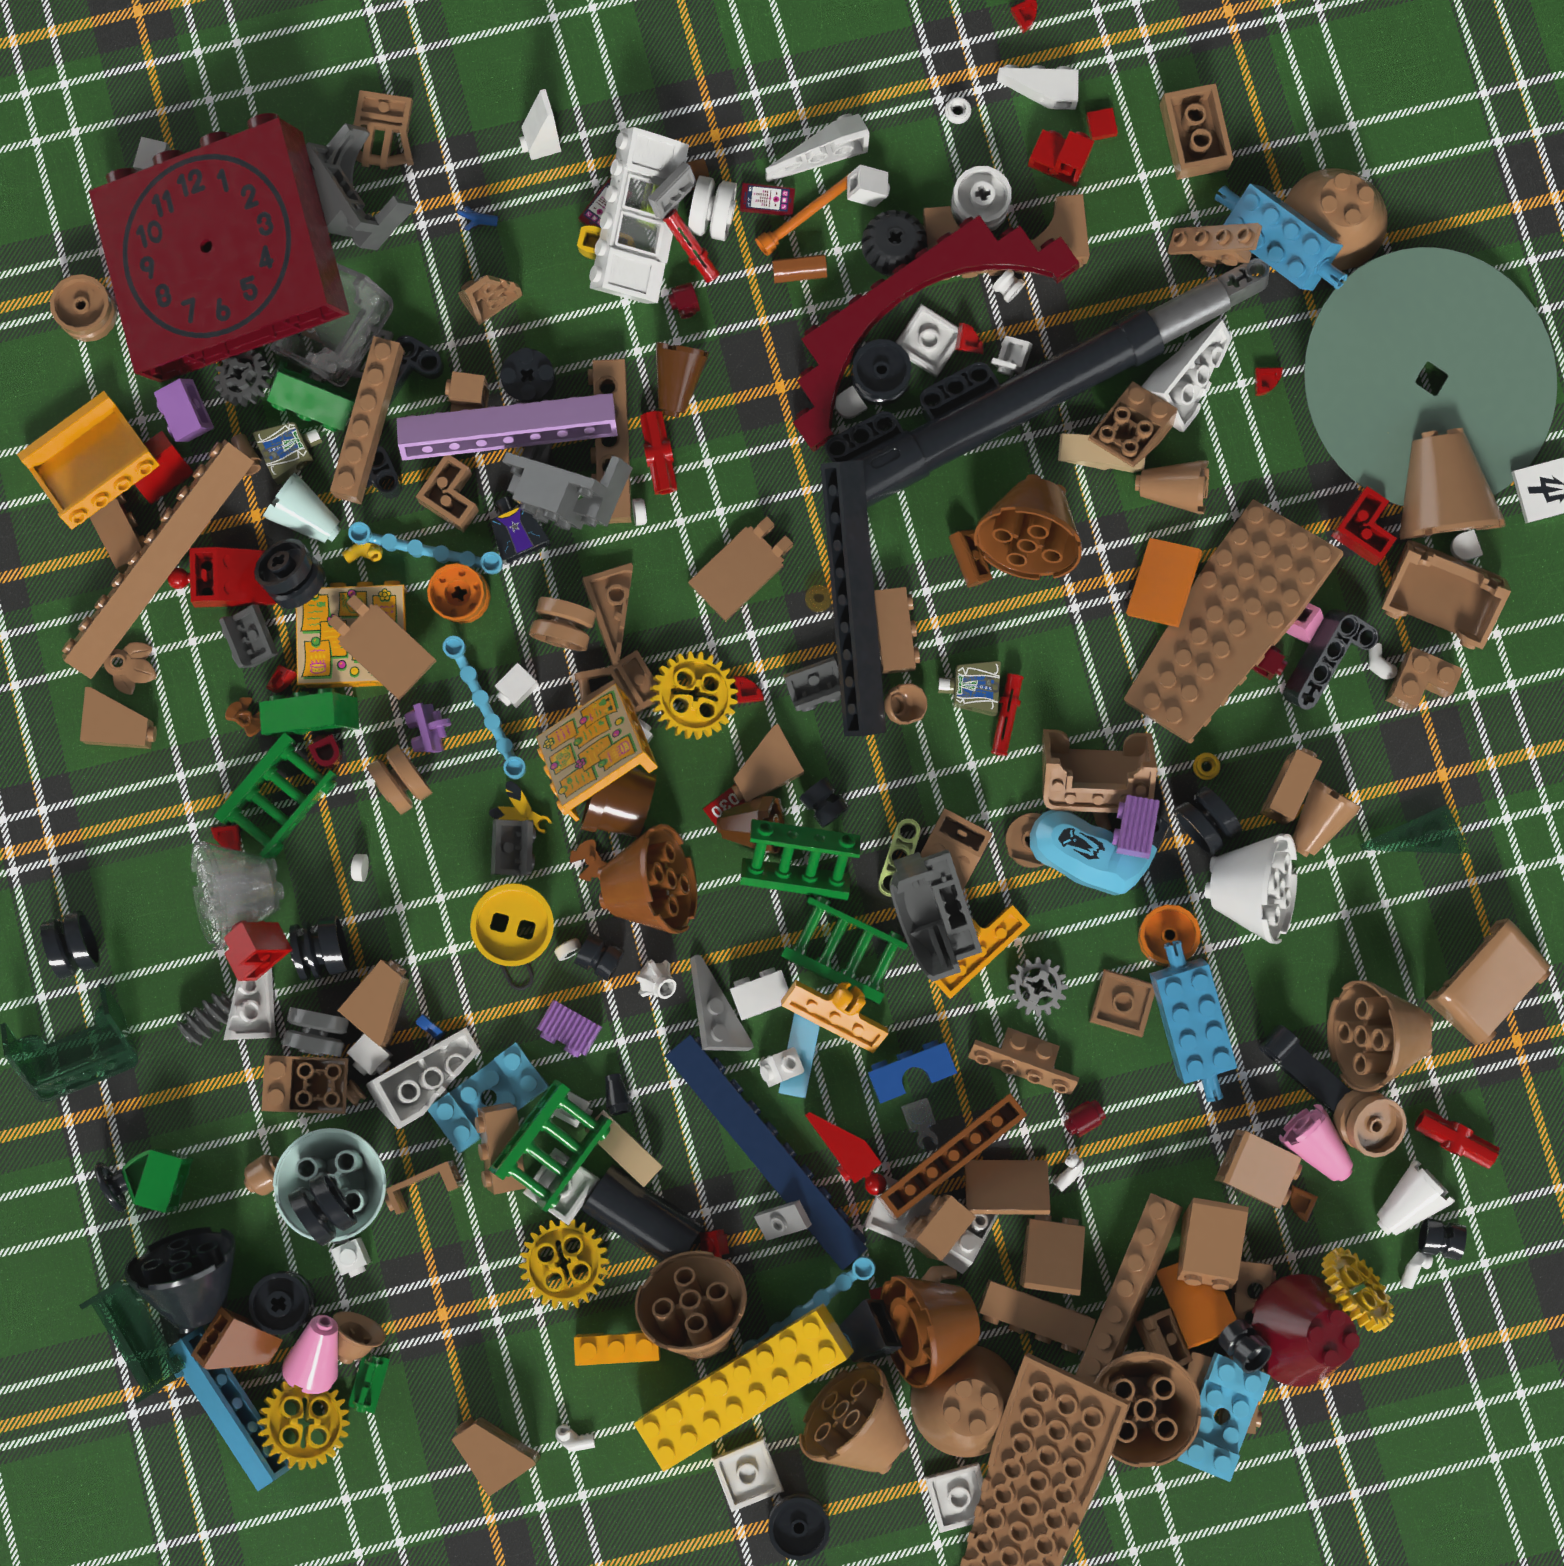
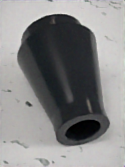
[605,1073,633,1116]

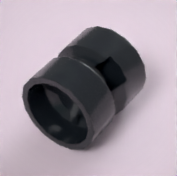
[799,777,850,828]
[574,932,625,982]
[1418,1218,1467,1261]
[1218,1319,1272,1373]

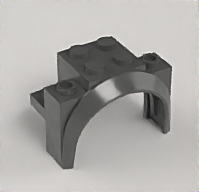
[306,123,417,250]
[502,443,633,530]
[889,849,982,982]

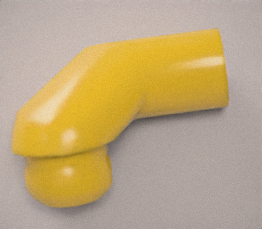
[342,542,383,564]

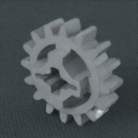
[1008,957,1068,1017]

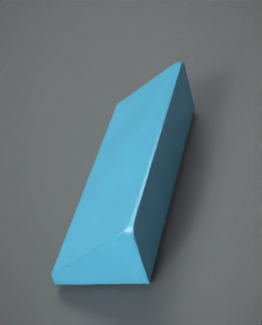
[778,1013,820,1098]

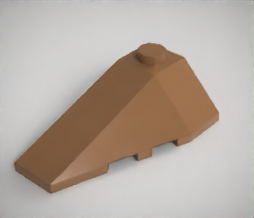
[458,275,523,325]

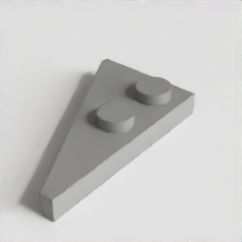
[690,955,754,1051]

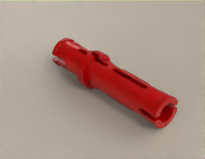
[662,209,720,283]
[991,674,1024,756]

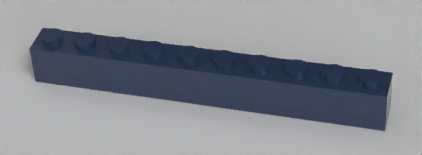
[665,1035,868,1271]

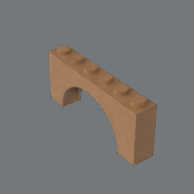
[923,194,1090,281]

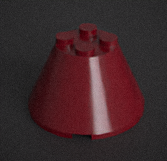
[1252,1274,1360,1387]

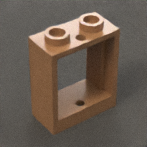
[1260,748,1322,825]

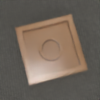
[1089,969,1155,1038]

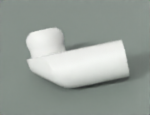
[1368,643,1398,680]
[1053,1153,1084,1192]
[1400,1251,1433,1289]
[555,1424,595,1452]

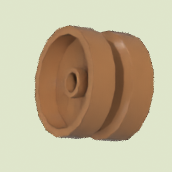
[50,274,117,342]
[529,597,596,651]
[366,744,433,815]
[1333,1090,1406,1158]

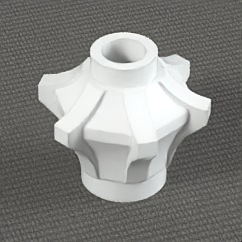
[635,959,676,999]

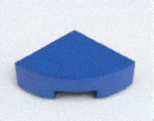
[416,1014,445,1040]

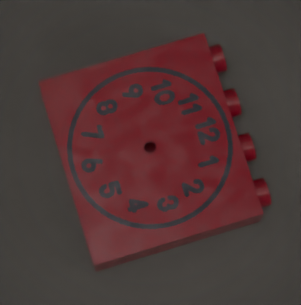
[89,113,350,383]

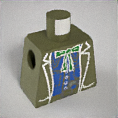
[252,422,322,485]
[938,661,1001,716]

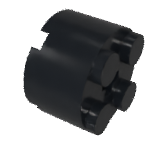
[500,348,556,404]

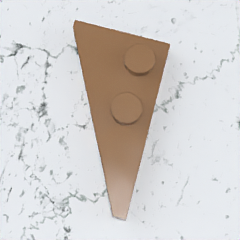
[582,563,633,666]

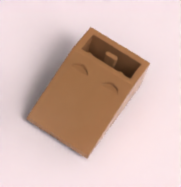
[1088,381,1178,467]
[920,808,993,891]
[261,1055,349,1114]

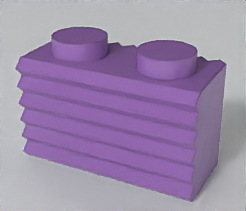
[1112,795,1160,859]
[537,1000,602,1058]

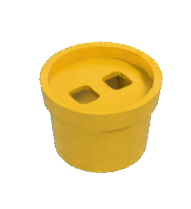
[470,883,554,966]

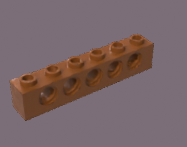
[877,1093,1027,1219]

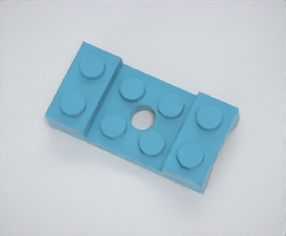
[428,1042,550,1153]
[1176,1352,1271,1482]

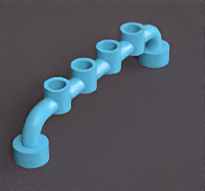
[348,522,503,575]
[443,636,526,779]
[741,1256,876,1354]

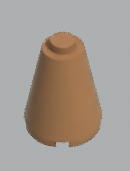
[1135,460,1209,514]
[1292,779,1361,857]

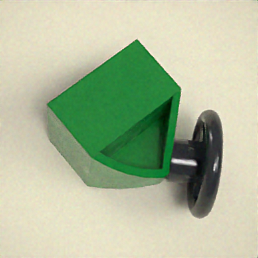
[94,1149,194,1213]

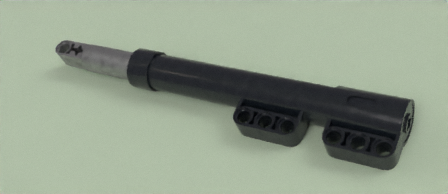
[825,258,1270,508]

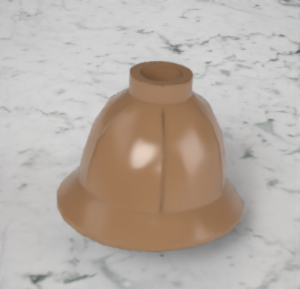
[333,1311,386,1364]

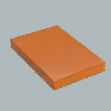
[1126,538,1202,628]
[1156,1263,1237,1349]

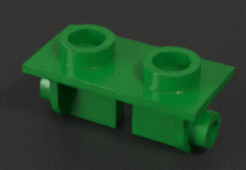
[348,1353,390,1414]

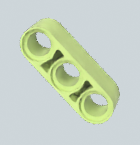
[878,819,921,897]

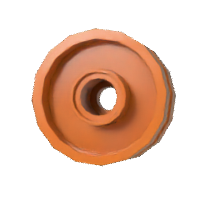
[1138,904,1201,967]

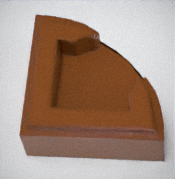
[1289,1185,1318,1222]

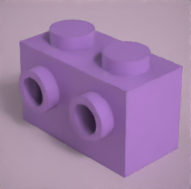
[154,378,214,442]

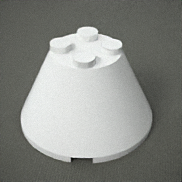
[1205,834,1298,944]

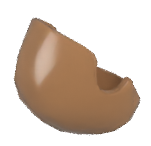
[884,683,928,725]

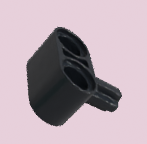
[366,446,402,499]

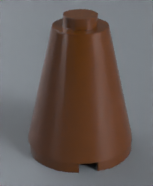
[655,342,709,418]

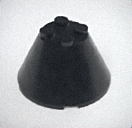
[124,1227,236,1334]

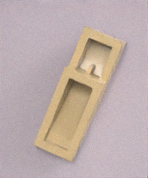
[1058,433,1145,473]
[585,1110,663,1187]

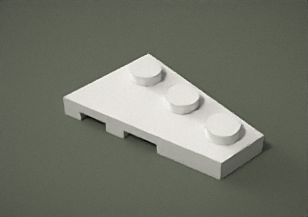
[223,968,276,1040]

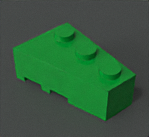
[267,359,356,431]
[259,688,360,737]

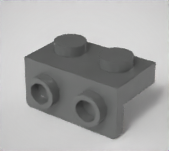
[219,605,278,668]
[783,657,841,712]
[491,819,536,876]

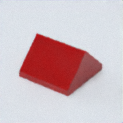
[134,431,194,505]

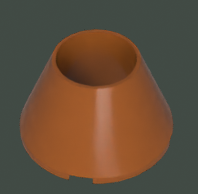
[880,1275,980,1388]

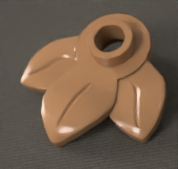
[103,642,157,695]

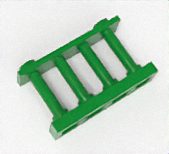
[214,732,338,859]
[740,819,860,900]
[781,896,908,1005]
[488,1079,613,1212]

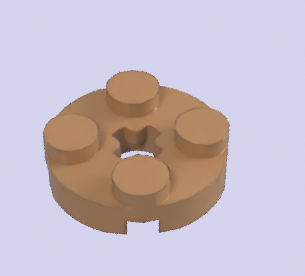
[1005,813,1045,868]

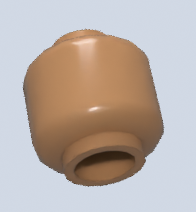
[244,1154,279,1196]

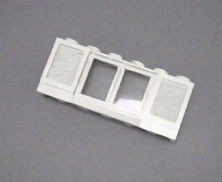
[589,127,689,304]

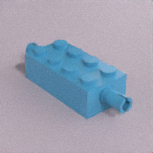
[1215,184,1347,291]
[1149,940,1237,1102]

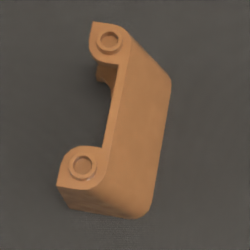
[1381,540,1511,650]
[1042,729,1157,813]
[1425,918,1551,1045]

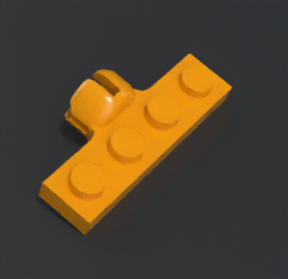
[934,904,1030,999]
[781,980,889,1053]

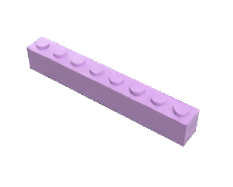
[397,393,618,461]

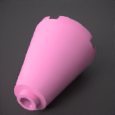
[1279,1104,1353,1181]
[282,1315,338,1394]

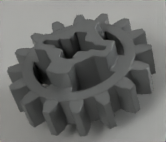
[213,349,273,407]

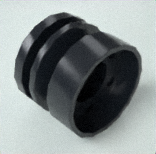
[289,915,350,981]

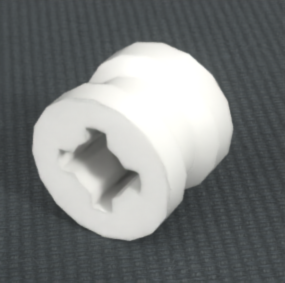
[992,270,1025,303]

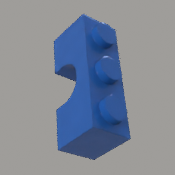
[868,1040,957,1104]

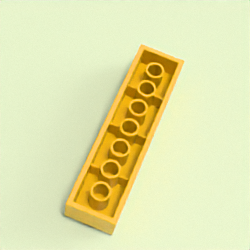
[634,1303,854,1472]

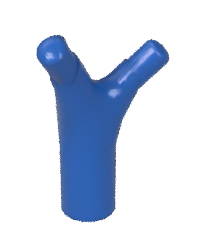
[457,206,498,231]

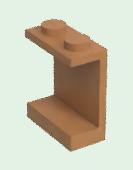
[385,1160,464,1215]

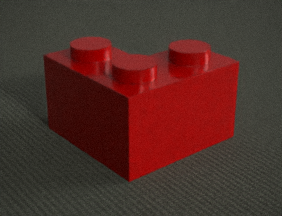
[1028,129,1094,187]
[1331,486,1397,566]
[224,920,293,981]

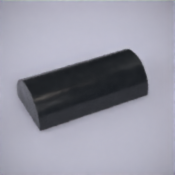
[582,1164,704,1263]

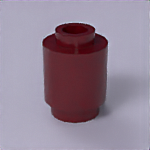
[1063,1099,1106,1138]

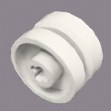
[951,166,1011,231]
[688,175,737,241]

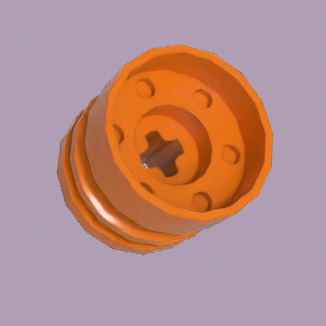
[427,563,491,624]

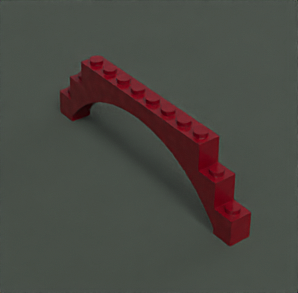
[793,215,1079,452]

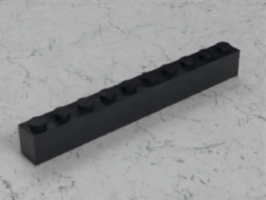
[820,460,886,736]

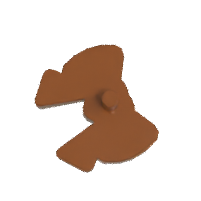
[225,697,261,737]
[570,839,607,881]

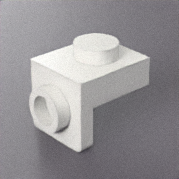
[991,336,1033,376]
[758,1047,804,1087]

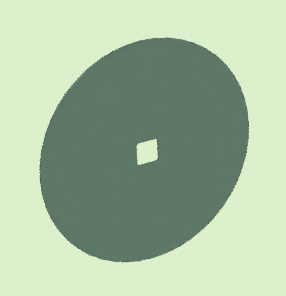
[1304,247,1557,506]

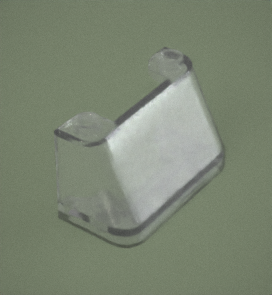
[270,263,394,387]

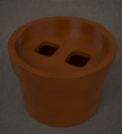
[580,767,657,838]

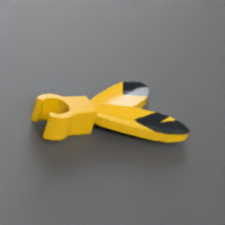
[489,781,552,833]

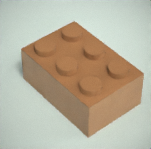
[1160,83,1233,180]

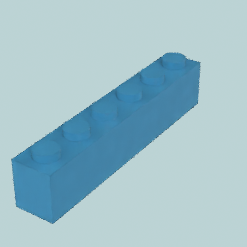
[166,1326,293,1491]

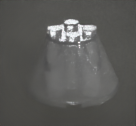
[191,841,284,951]

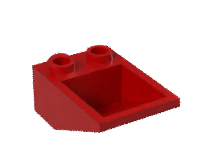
[167,547,276,608]
[805,1112,887,1195]

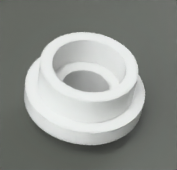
[945,97,971,124]

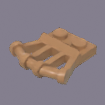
[353,90,414,170]
[574,650,658,714]

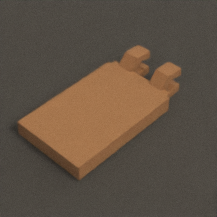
[688,517,793,622]
[328,595,436,700]

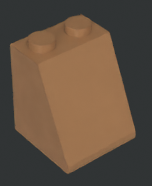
[337,959,409,1047]
[1215,1130,1302,1209]
[1177,1198,1249,1290]
[1019,1215,1085,1296]
[451,1417,541,1497]

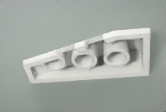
[519,89,561,160]
[765,114,869,182]
[1142,319,1232,432]
[366,1027,480,1129]

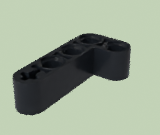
[351,335,444,414]
[1283,609,1378,710]
[1258,1025,1352,1115]

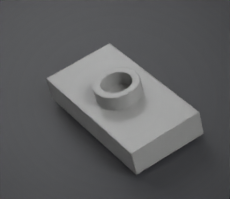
[648,162,697,219]
[754,1200,812,1241]

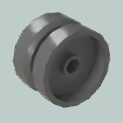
[281,1007,349,1057]

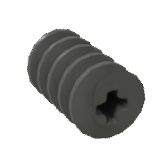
[175,990,232,1046]

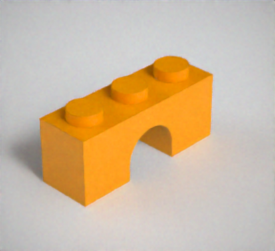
[574,1330,661,1366]

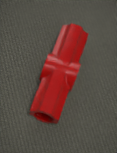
[640,411,677,495]
[1414,1109,1500,1169]

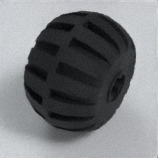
[862,210,928,276]

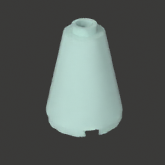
[263,472,341,543]

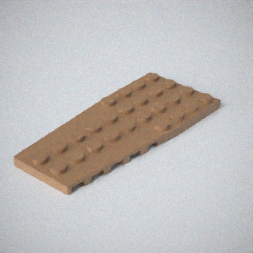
[1124,499,1344,743]
[960,1353,1131,1566]

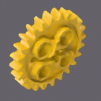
[650,651,738,740]
[519,1219,610,1310]
[1321,1247,1395,1333]
[257,1381,350,1470]

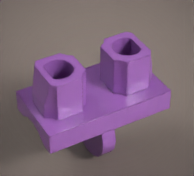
[404,703,452,753]

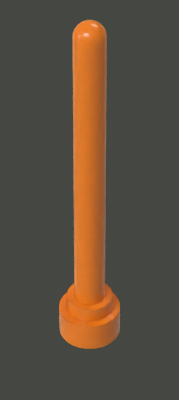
[755,173,850,256]

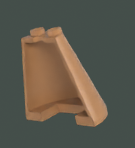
[1399,428,1506,540]

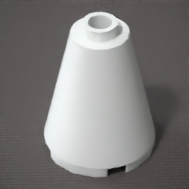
[1377,1160,1455,1235]

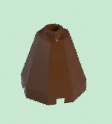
[716,796,785,853]

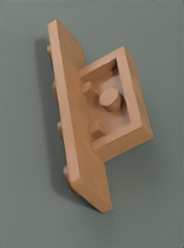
[1167,223,1262,267]
[968,1027,1079,1095]

